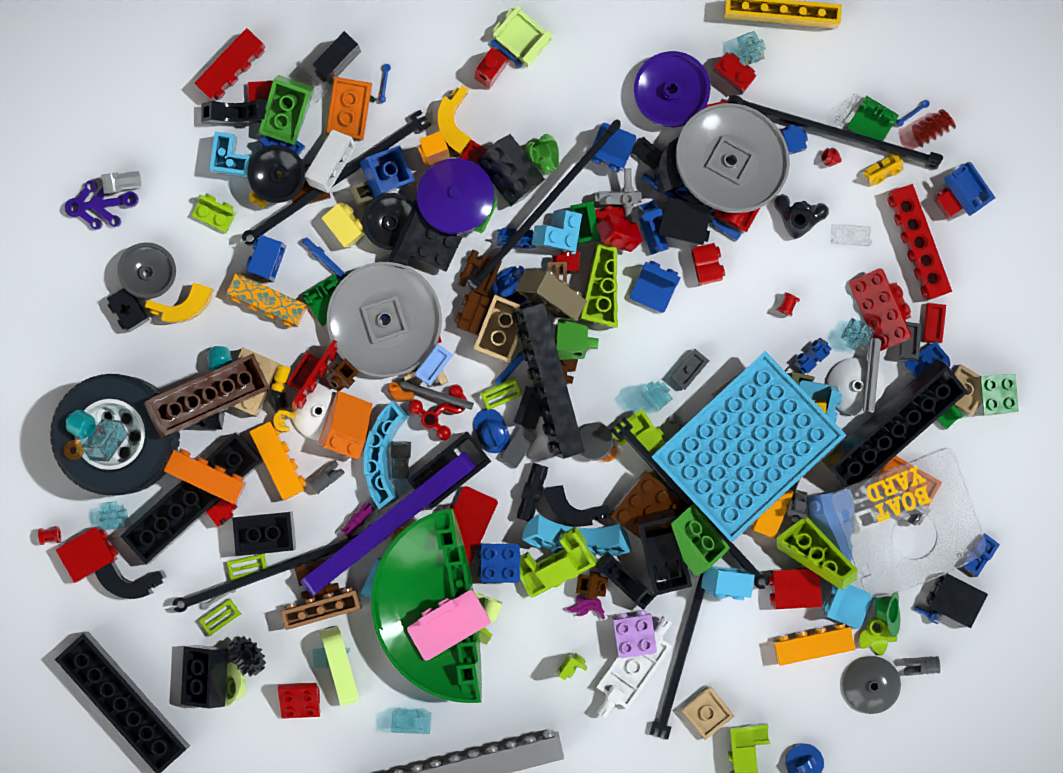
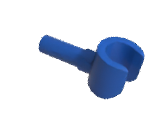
[914,606,942,624]

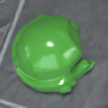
[524,134,559,175]

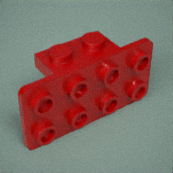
[849,268,912,351]
[286,340,338,412]
[449,486,498,567]

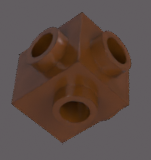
[325,358,359,391]
[576,571,608,600]

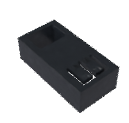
[407,431,492,510]
[636,508,692,596]

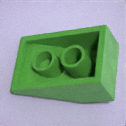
[259,75,315,145]
[671,503,730,576]

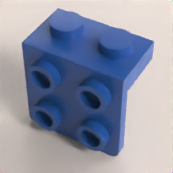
[590,123,636,172]
[630,260,681,313]
[478,543,520,583]

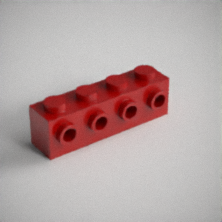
[194,28,266,101]

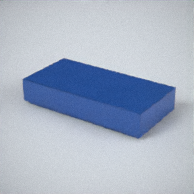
[637,200,663,221]

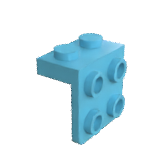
[799,380,842,423]
[823,585,873,629]

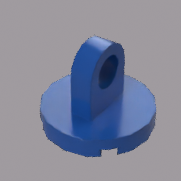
[492,266,527,303]
[785,743,824,773]

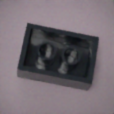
[476,134,545,207]
[232,511,296,556]
[181,645,228,709]

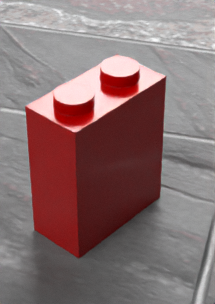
[56,526,118,583]
[768,568,822,609]

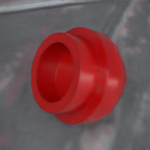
[821,148,842,167]

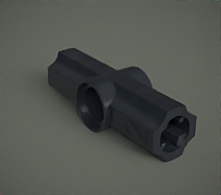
[516,463,549,522]

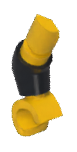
[267,364,297,431]

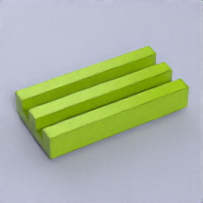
[480,377,523,410]
[226,553,267,581]
[199,598,242,636]

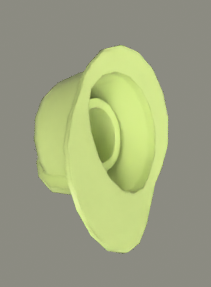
[225,662,247,706]

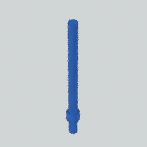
[641,173,741,241]
[302,237,390,321]

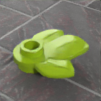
[859,617,897,656]

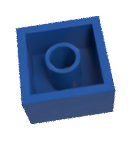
[359,145,415,198]
[246,235,287,282]

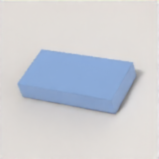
[414,344,453,386]

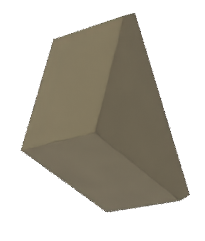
[350,181,374,207]

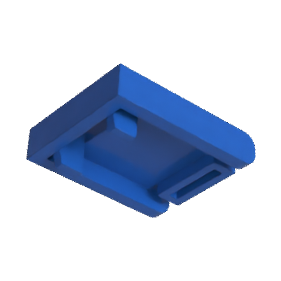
[944,162,996,216]

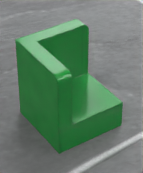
[937,405,964,429]

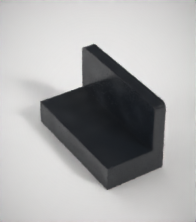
[514,386,540,430]

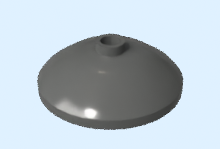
[118,242,176,299]
[843,656,901,714]

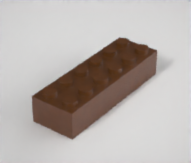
[143,353,270,439]

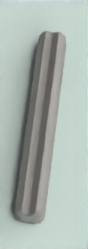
[863,338,881,413]

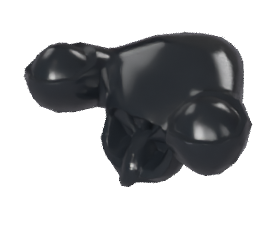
[774,194,829,239]

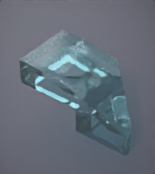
[312,648,350,669]

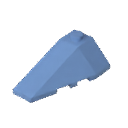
[806,489,854,562]

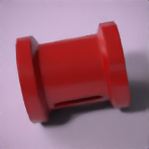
[776,292,800,317]
[38,526,62,545]

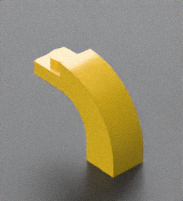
[438,85,471,156]
[145,282,214,323]

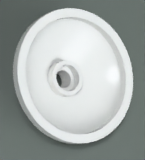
[827,358,885,415]
[291,383,337,440]

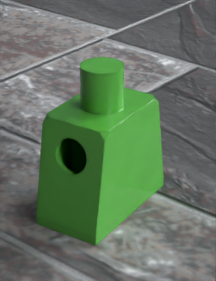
[555,319,599,360]

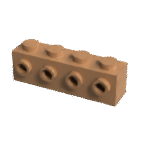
[281,587,362,630]

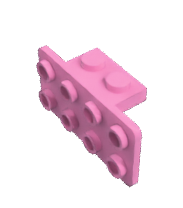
[407,590,491,661]

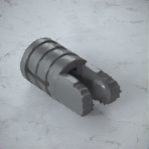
[308,460,345,494]
[904,656,941,676]

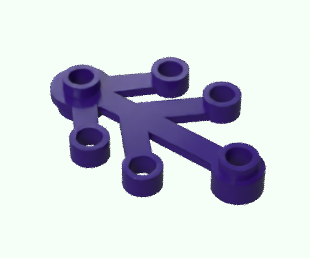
[65,180,139,230]

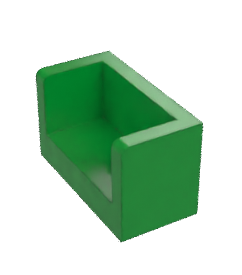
[570,201,600,245]

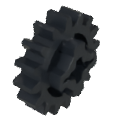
[228,636,266,677]

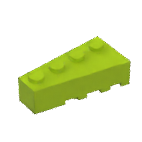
[578,243,618,328]
[776,517,858,591]

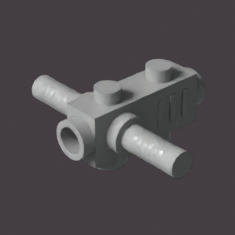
[595,168,642,222]

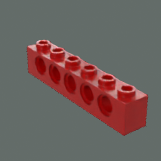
[887,184,953,301]

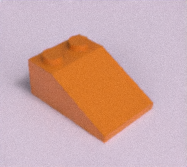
[317,390,373,460]

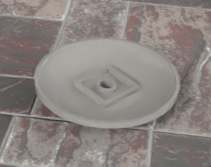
[676,103,790,213]
[327,262,442,377]

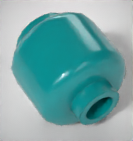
[206,346,233,372]
[66,410,96,439]

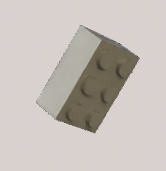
[515,268,587,321]

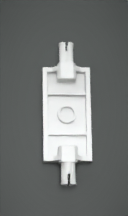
[596,616,673,718]

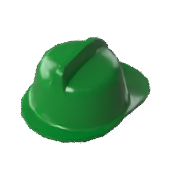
[874,592,901,637]

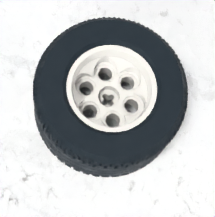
[50,374,180,495]

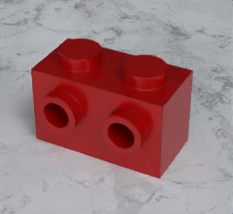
[713,52,757,94]
[597,214,643,252]

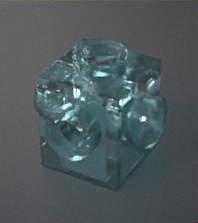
[737,30,766,65]
[840,318,875,351]
[99,501,128,530]

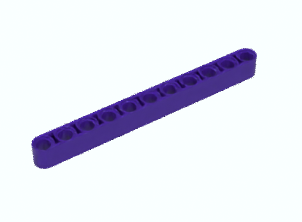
[300,451,477,596]

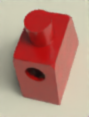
[474,47,510,89]

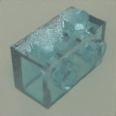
[642,381,673,412]
[82,419,128,462]
[391,708,432,734]

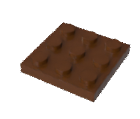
[609,470,687,539]

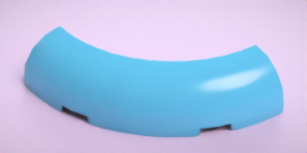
[363,401,409,509]
[522,514,630,557]

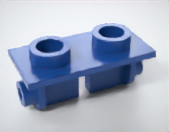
[639,217,669,255]
[498,228,536,249]
[792,338,832,374]

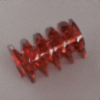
[912,109,956,147]

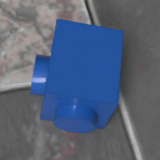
[781,124,808,155]

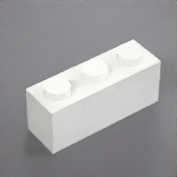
[305,129,356,193]

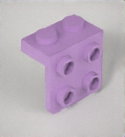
[612,610,657,658]

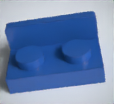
[904,341,951,378]

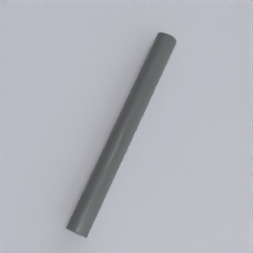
[400,380,474,410]

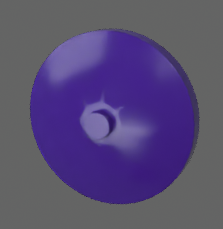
[634,51,711,128]
[417,158,494,235]

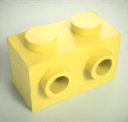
[322,203,366,248]

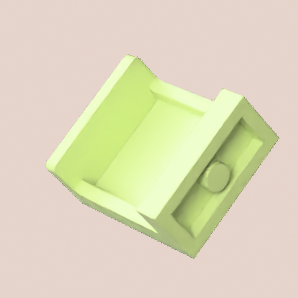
[493,6,553,67]

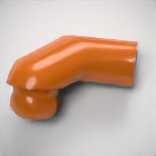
[388,382,414,401]

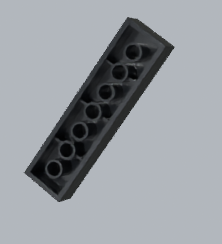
[512,302,585,459]
[821,358,968,494]
[120,432,264,565]
[54,632,190,773]

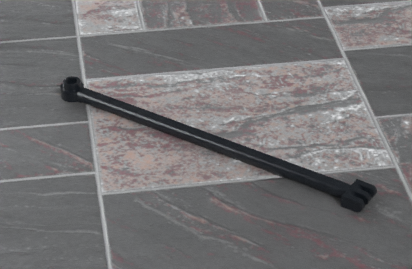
[727,95,943,170]
[242,110,431,246]
[467,119,621,291]
[610,417,769,589]
[172,524,387,612]
[649,573,705,740]

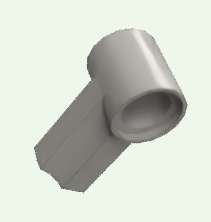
[101,171,141,194]

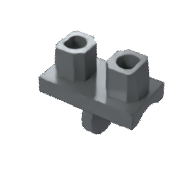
[787,490,808,524]

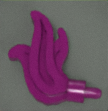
[567,594,605,620]

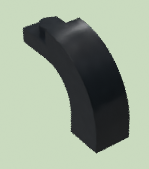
[201,99,266,125]
[654,137,682,195]
[544,485,610,526]
[595,551,656,610]
[94,562,167,599]

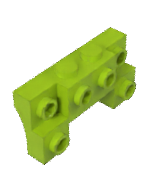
[612,409,666,485]
[520,527,597,598]
[728,723,770,773]

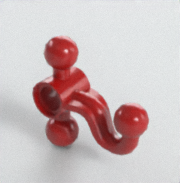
[408,384,467,441]

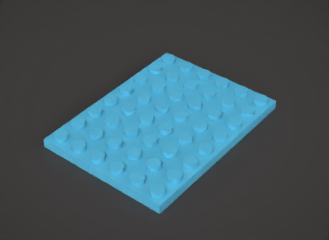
[652,351,847,543]

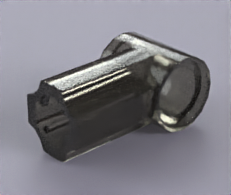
[391,441,411,479]

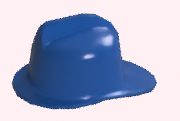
[474,409,510,453]

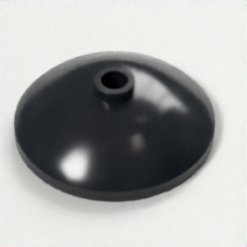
[247,145,306,203]
[362,193,413,250]

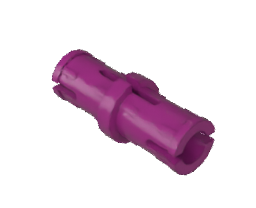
[340,501,375,538]

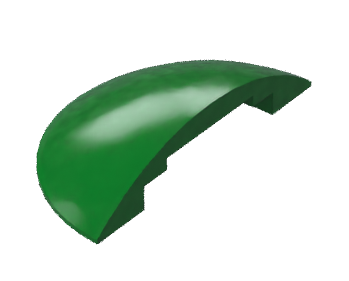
[371,508,482,703]

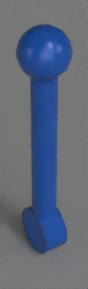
[491,39,523,68]
[379,64,391,103]
[896,100,930,127]

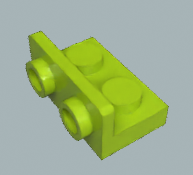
[191,193,237,233]
[556,653,588,681]

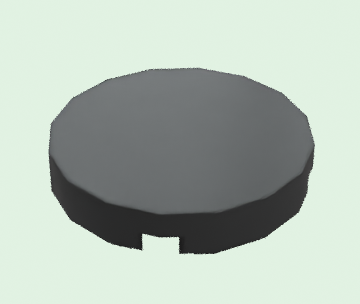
[579,422,614,461]

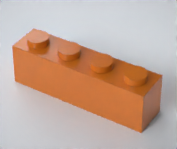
[164,448,247,504]

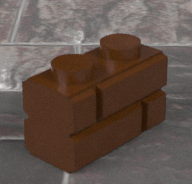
[455,291,492,336]

